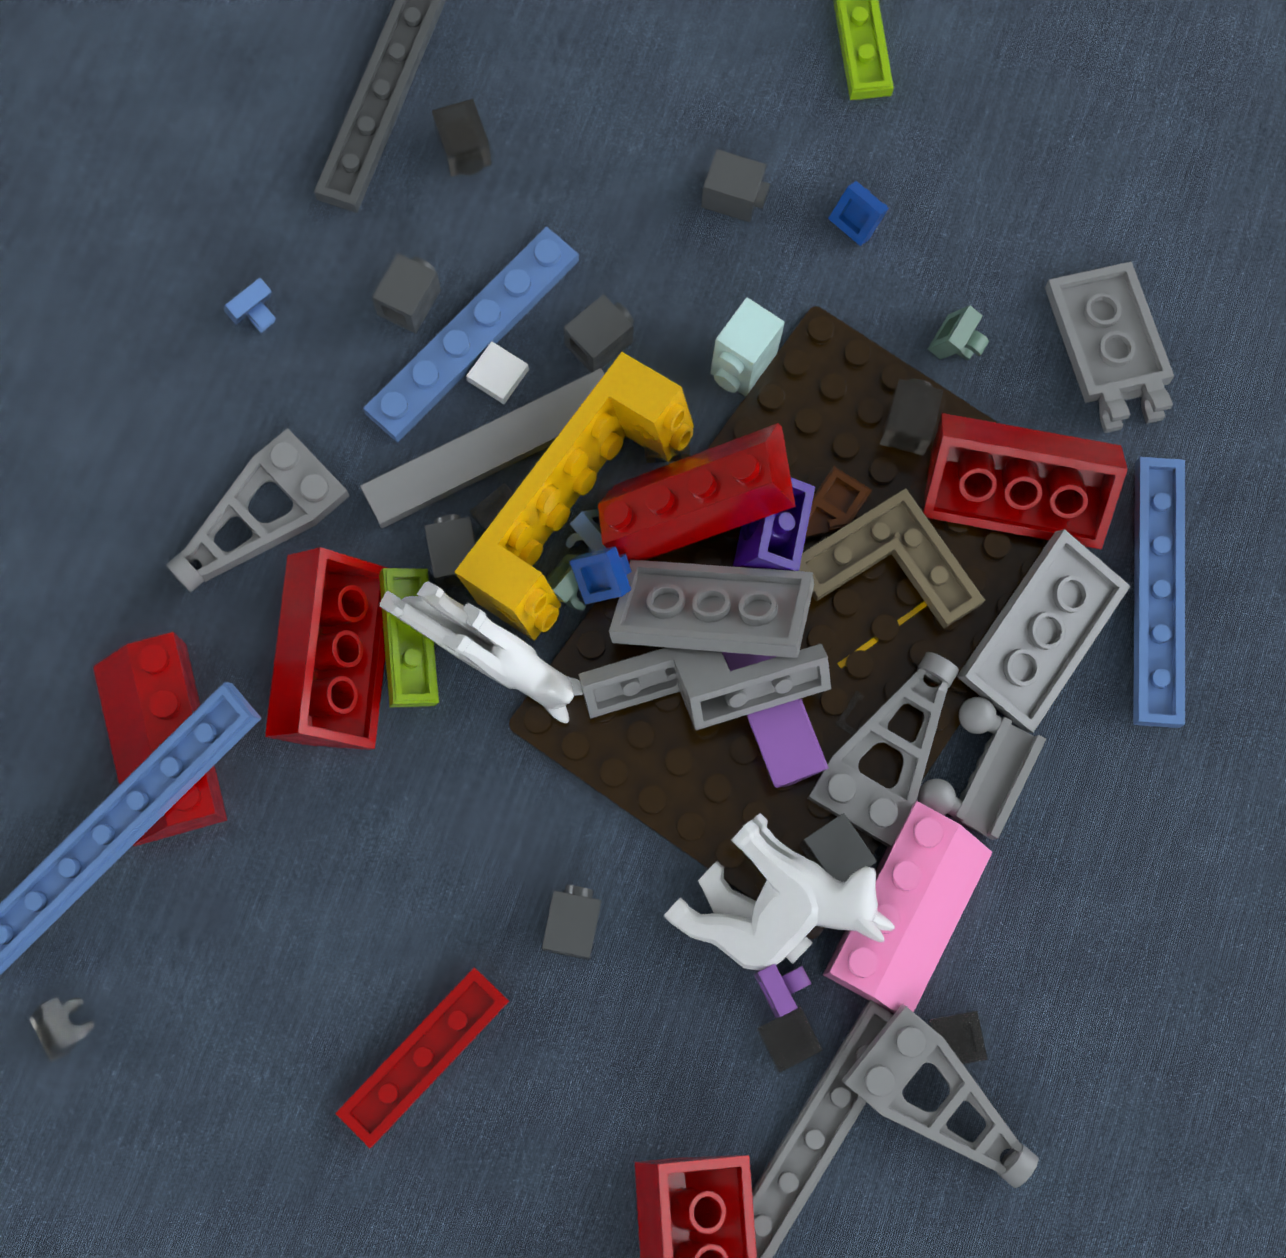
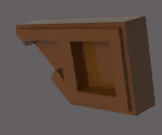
[805,466,872,539]

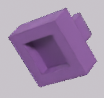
[754,964,811,1018]

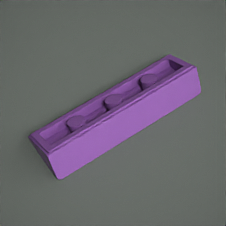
[722,652,829,788]

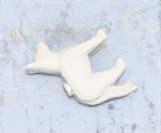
[380,581,583,723]
[664,813,895,971]

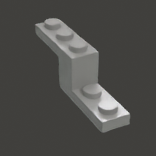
[578,644,831,730]

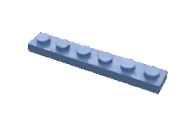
[363,226,579,443]
[1133,457,1185,728]

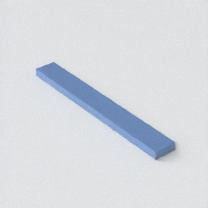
[0,682,262,975]

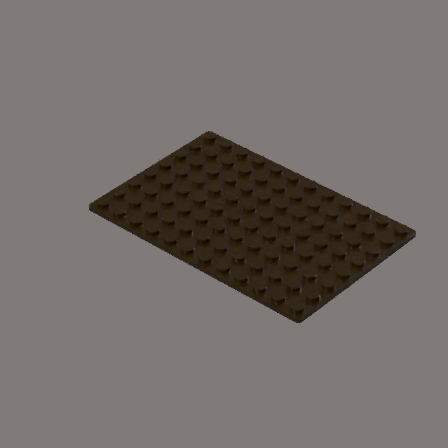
[509,306,1049,939]

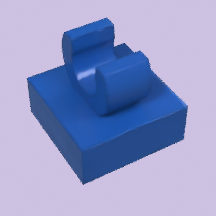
[828,181,889,246]
[569,546,632,604]

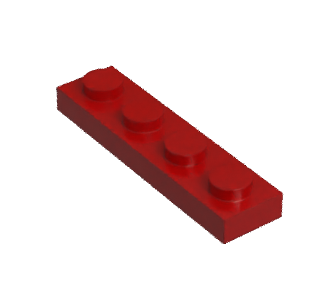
[335,967,510,1149]

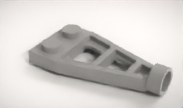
[166,428,349,593]
[807,652,959,847]
[841,1004,1039,1188]

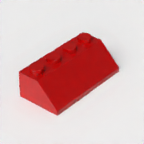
[922,413,1128,550]
[598,423,796,564]
[265,547,387,750]
[93,632,228,846]
[634,1155,757,1258]

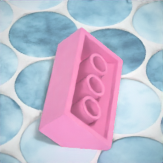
[823,801,992,1014]

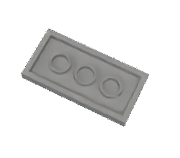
[957,529,1130,733]
[609,560,814,658]

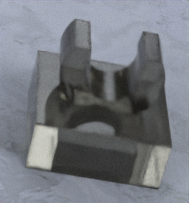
[29,997,95,1062]

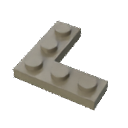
[799,488,985,629]

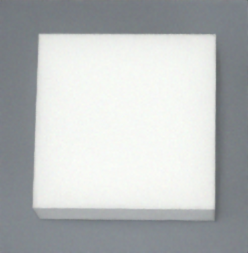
[466,341,529,404]

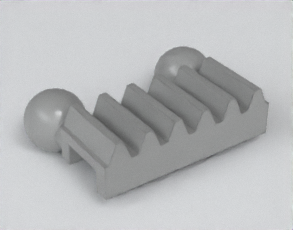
[918,697,1046,840]

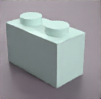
[710,297,785,397]

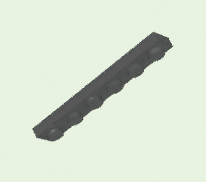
[314,0,446,213]

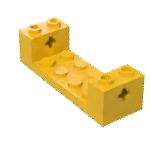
[454,352,694,641]

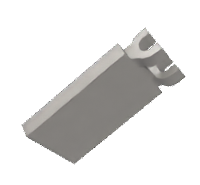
[1045,261,1174,433]

